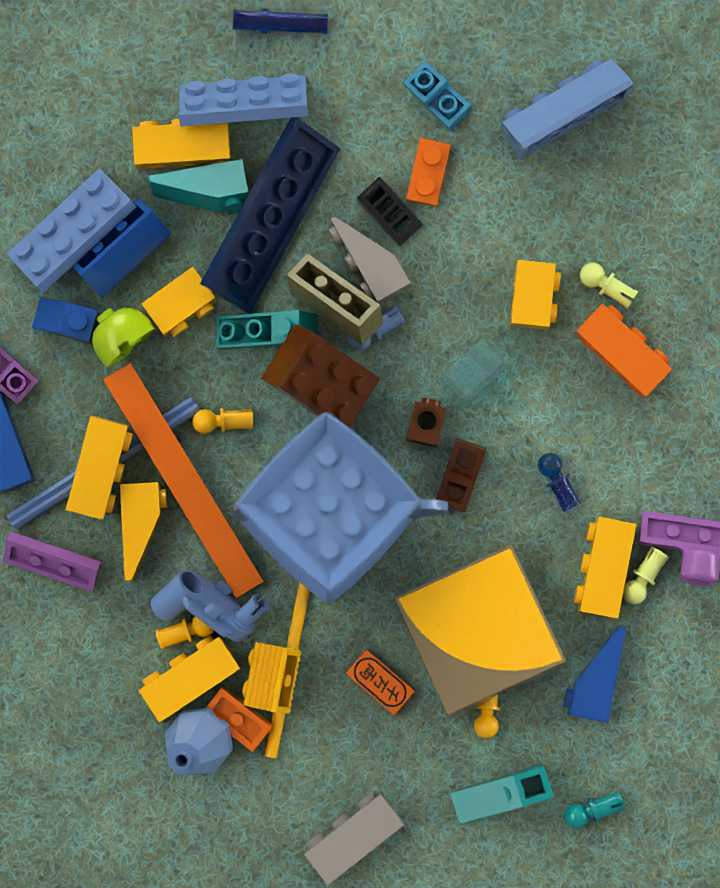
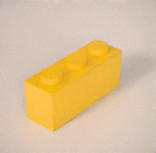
[132,119,231,170]
[66,415,133,520]
[574,516,637,619]
[138,635,242,723]

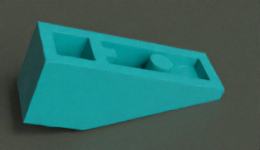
[149,159,249,213]

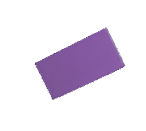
[0,348,38,405]

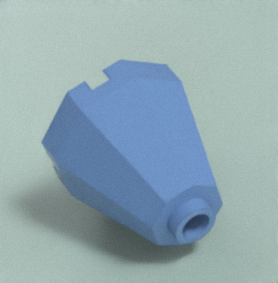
[165,707,233,775]

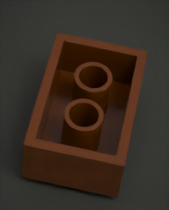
[261,324,380,429]

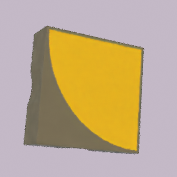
[394,544,566,719]

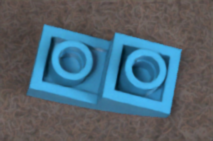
[403,61,473,132]

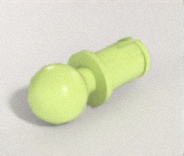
[580,262,638,309]
[622,547,669,605]

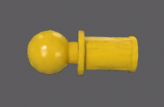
[192,408,253,434]
[155,616,215,650]
[474,695,501,739]

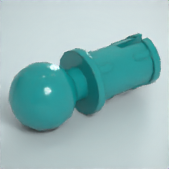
[564,791,626,829]

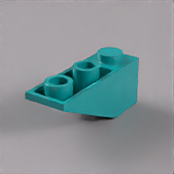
[216,310,318,348]
[450,763,554,824]

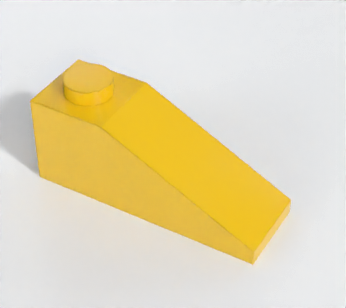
[120,482,168,581]

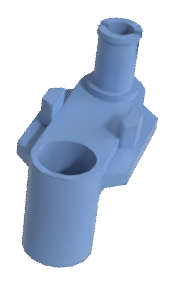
[151,569,270,642]

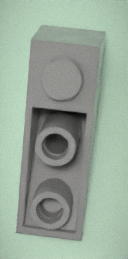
[328,216,411,304]

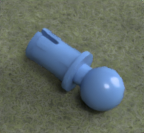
[347,305,406,351]

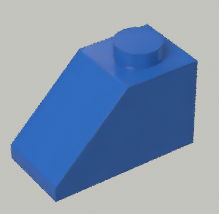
[32,297,101,345]

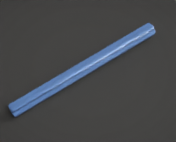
[7,397,200,529]

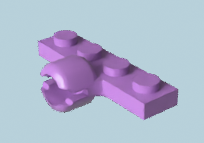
[638,511,720,586]

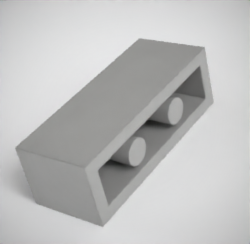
[304,792,404,885]

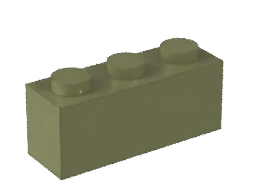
[286,253,383,345]

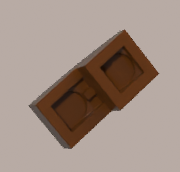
[436,438,486,512]

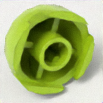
[92,307,156,368]

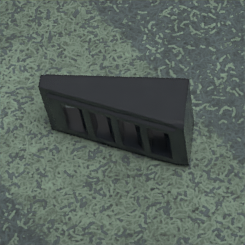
[357,177,423,247]

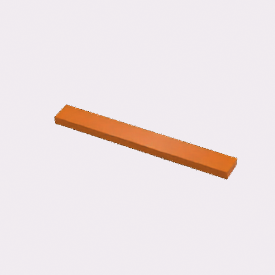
[103,363,264,598]

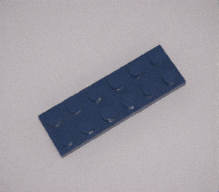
[200,117,341,314]

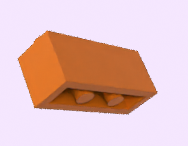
[574,303,672,399]

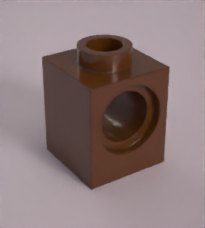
[406,398,446,448]

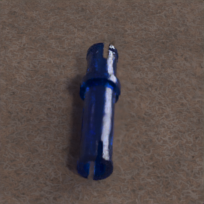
[233,8,328,34]

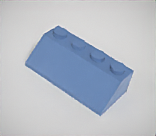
[500,59,634,160]

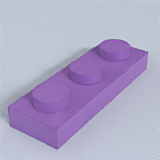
[2,531,101,592]

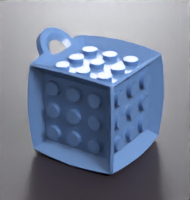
[233,413,449,605]

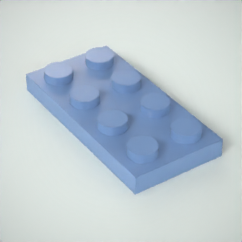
[179,73,308,126]
[6,168,137,293]

